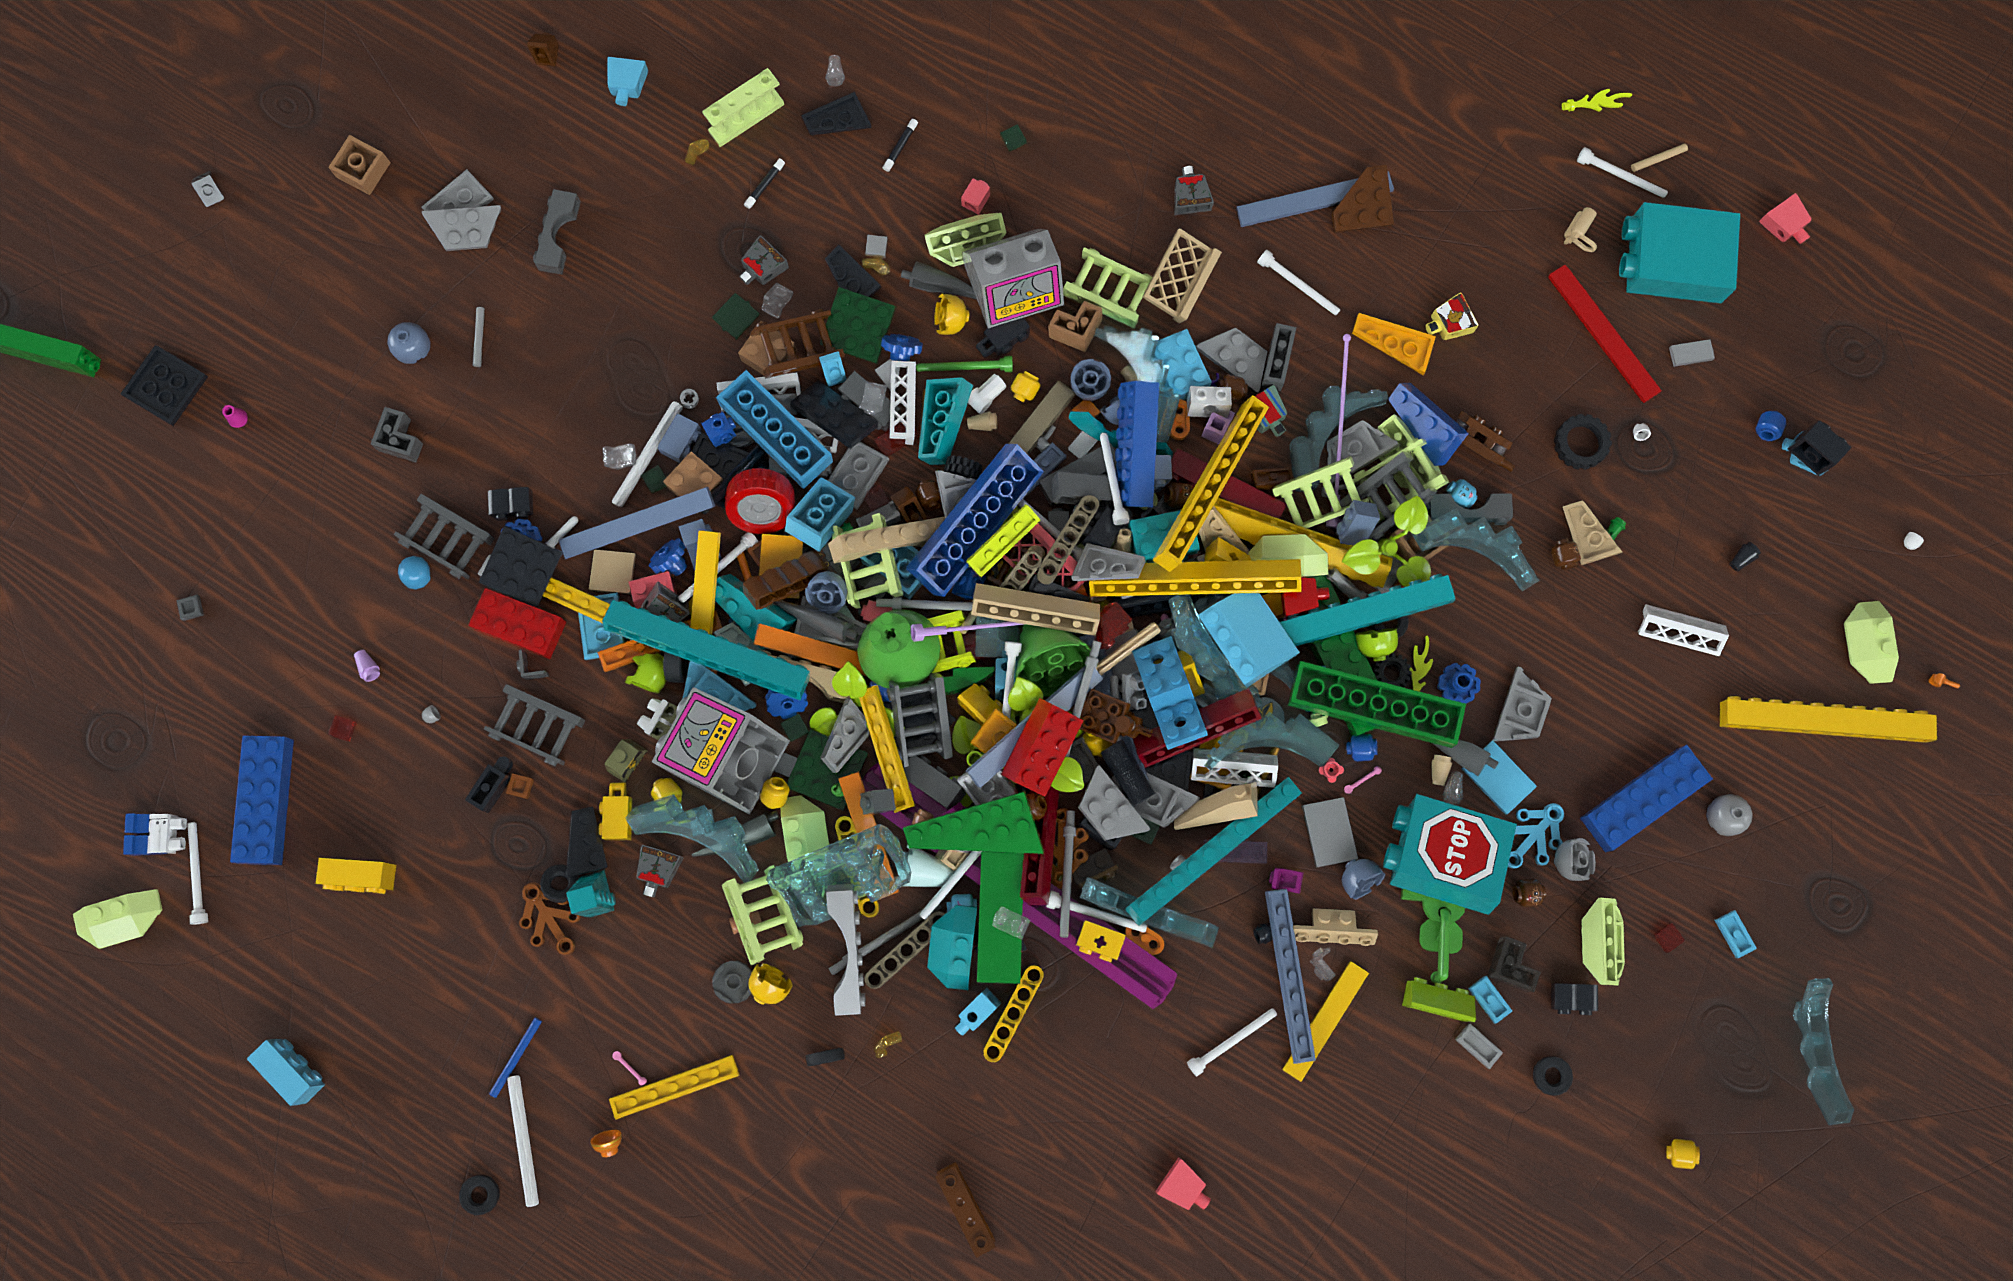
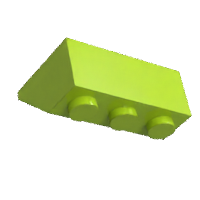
[1402,977,1476,1022]

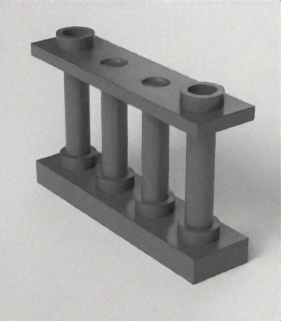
[1339,451,1437,542]
[393,494,495,580]
[887,672,953,767]
[484,684,585,767]

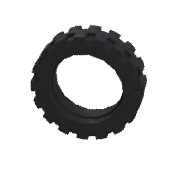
[1554,414,1612,470]

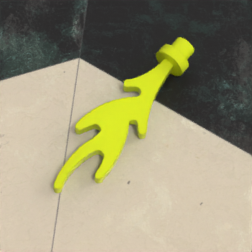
[1562,89,1632,112]
[1409,636,1433,691]

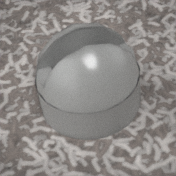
[422,705,441,723]

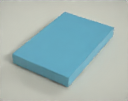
[578,593,625,660]
[1462,741,1537,815]

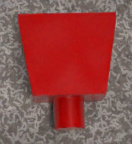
[1281,577,1330,619]

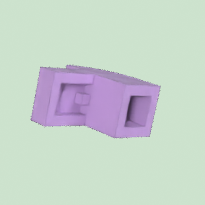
[1201,411,1235,444]

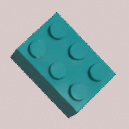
[1128,510,1200,563]

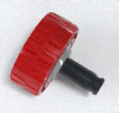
[725,459,795,534]

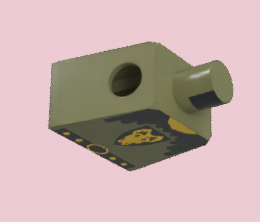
[605,739,648,783]

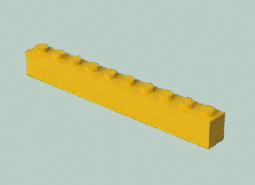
[1153,395,1269,572]
[1214,498,1393,588]
[1089,559,1301,597]
[1720,696,1937,743]

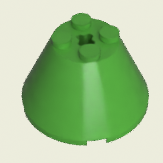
[858,609,941,689]
[1015,624,1091,697]

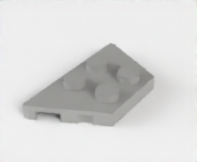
[422,205,501,251]
[1196,328,1267,395]
[1327,420,1400,485]
[935,470,976,518]
[1492,666,1552,741]
[1078,765,1150,841]
[1127,773,1200,828]

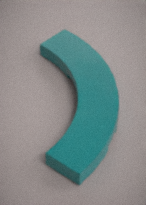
[1069,411,1173,459]

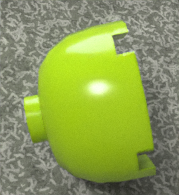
[1355,628,1398,661]

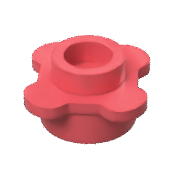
[1319,758,1344,783]

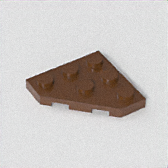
[1332,165,1394,233]

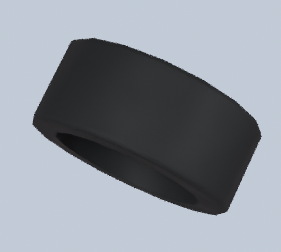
[663,652,690,683]

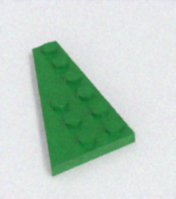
[903,791,1044,854]

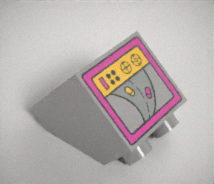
[962,229,1064,328]
[652,687,790,815]

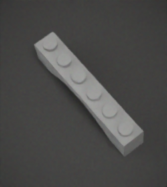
[826,884,865,1016]

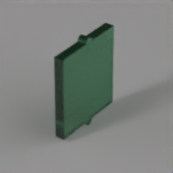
[712,293,760,340]

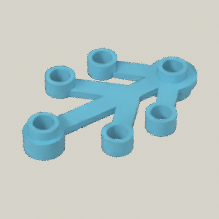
[1508,803,1564,869]

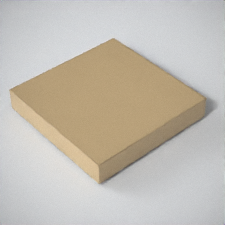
[589,550,636,595]

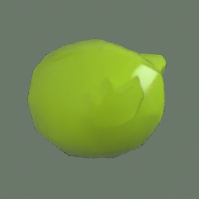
[625,653,667,693]

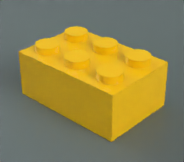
[316,858,396,894]

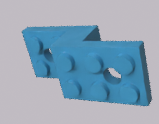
[1132,636,1208,750]

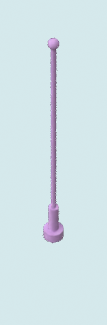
[1326,334,1351,528]
[910,612,1102,642]

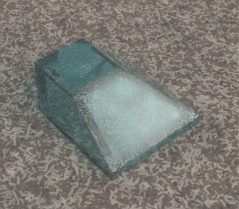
[976,616,1019,658]

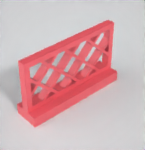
[1002,523,1088,591]

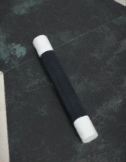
[882,119,918,172]
[744,158,785,209]

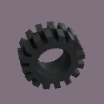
[944,456,982,480]
[1372,653,1412,687]

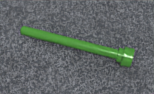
[916,356,1013,372]

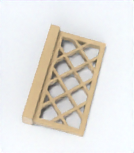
[1142,228,1222,323]

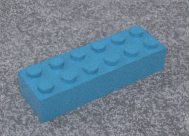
[716,370,833,489]

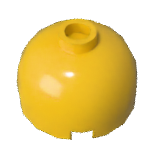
[935,294,969,335]
[748,963,793,1004]

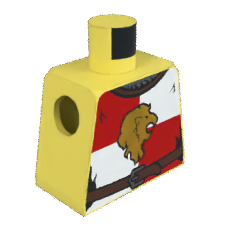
[1426,292,1479,340]

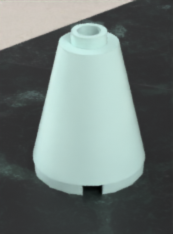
[897,845,955,887]

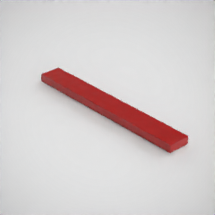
[1548,264,1662,404]

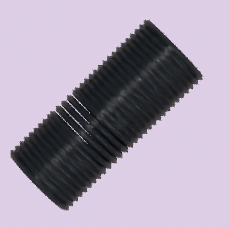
[1100,740,1156,807]

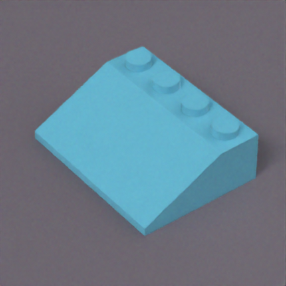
[1198,593,1300,688]

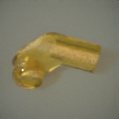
[873,1031,902,1058]

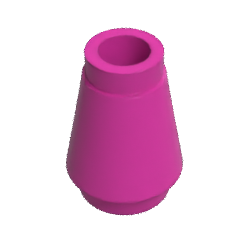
[222,405,248,428]

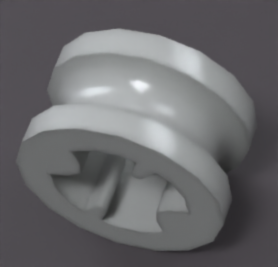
[680,389,699,409]

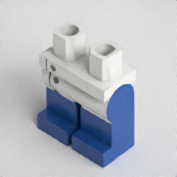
[123,814,187,856]

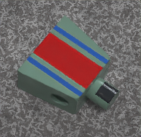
[1255,385,1287,437]

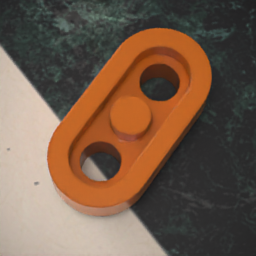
[1169,399,1190,440]
[1125,927,1164,955]

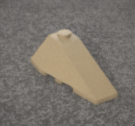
[1174,782,1258,830]

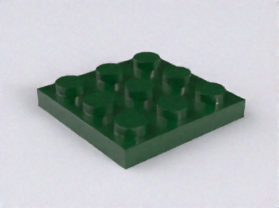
[820,287,896,364]
[787,729,868,811]

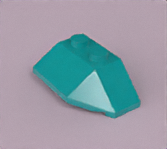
[927,905,977,990]

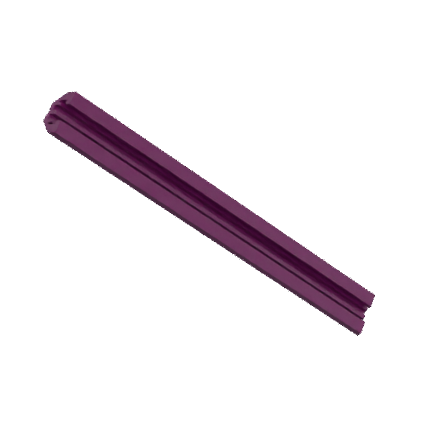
[862,762,1177,1009]

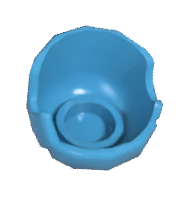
[398,556,431,590]

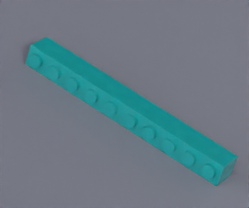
[1278,574,1456,646]
[602,600,810,700]
[1125,777,1302,926]

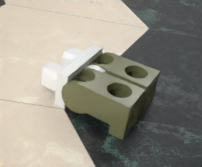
[637,698,677,740]

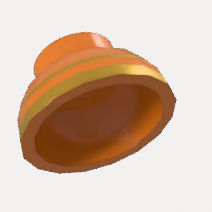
[590,1130,622,1157]

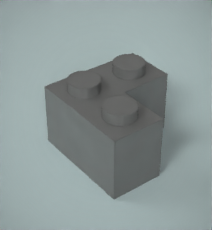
[371,407,423,462]

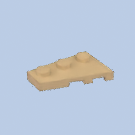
[1563,500,1622,565]
[1199,506,1249,555]

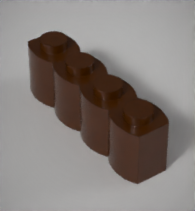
[743,551,828,610]

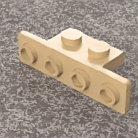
[1293,908,1378,946]

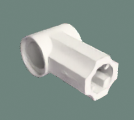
[968,374,1006,414]

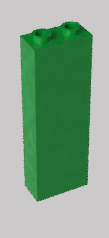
[0,324,101,377]
[977,851,1024,984]

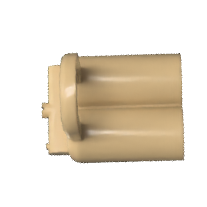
[1564,207,1597,252]

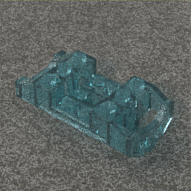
[766,824,912,927]

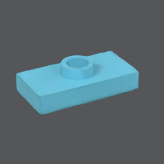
[819,351,847,387]
[1715,910,1757,958]
[1468,976,1512,1024]

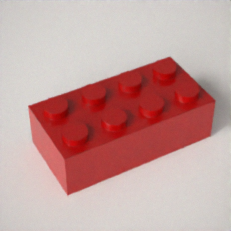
[468,588,566,660]
[1001,698,1084,797]

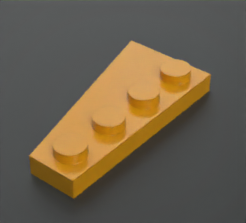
[1352,313,1436,375]

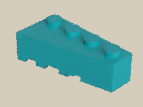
[918,378,973,465]
[715,574,797,650]
[566,870,616,918]

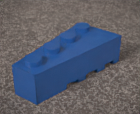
[1388,383,1469,466]

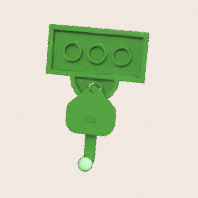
[1401,888,1465,983]

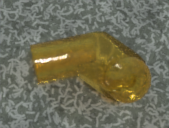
[685,139,709,165]
[862,257,890,275]

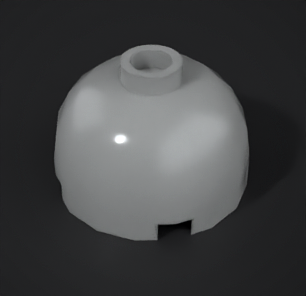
[1706,794,1753,836]
[1554,838,1596,881]

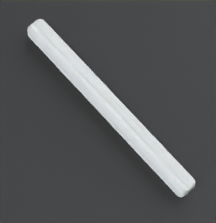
[612,401,683,507]
[507,1075,539,1207]

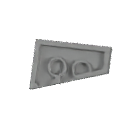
[1071,543,1146,581]
[820,698,870,773]

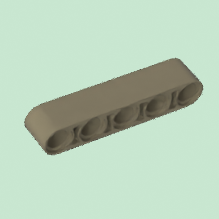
[1009,380,1075,455]
[1037,495,1099,584]
[976,545,1045,630]
[865,912,944,989]

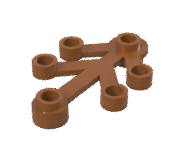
[1051,808,1089,889]
[519,882,581,955]

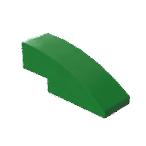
[943,667,995,696]

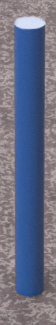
[489,1017,542,1098]

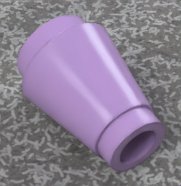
[354,650,380,682]

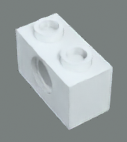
[1187,386,1232,418]

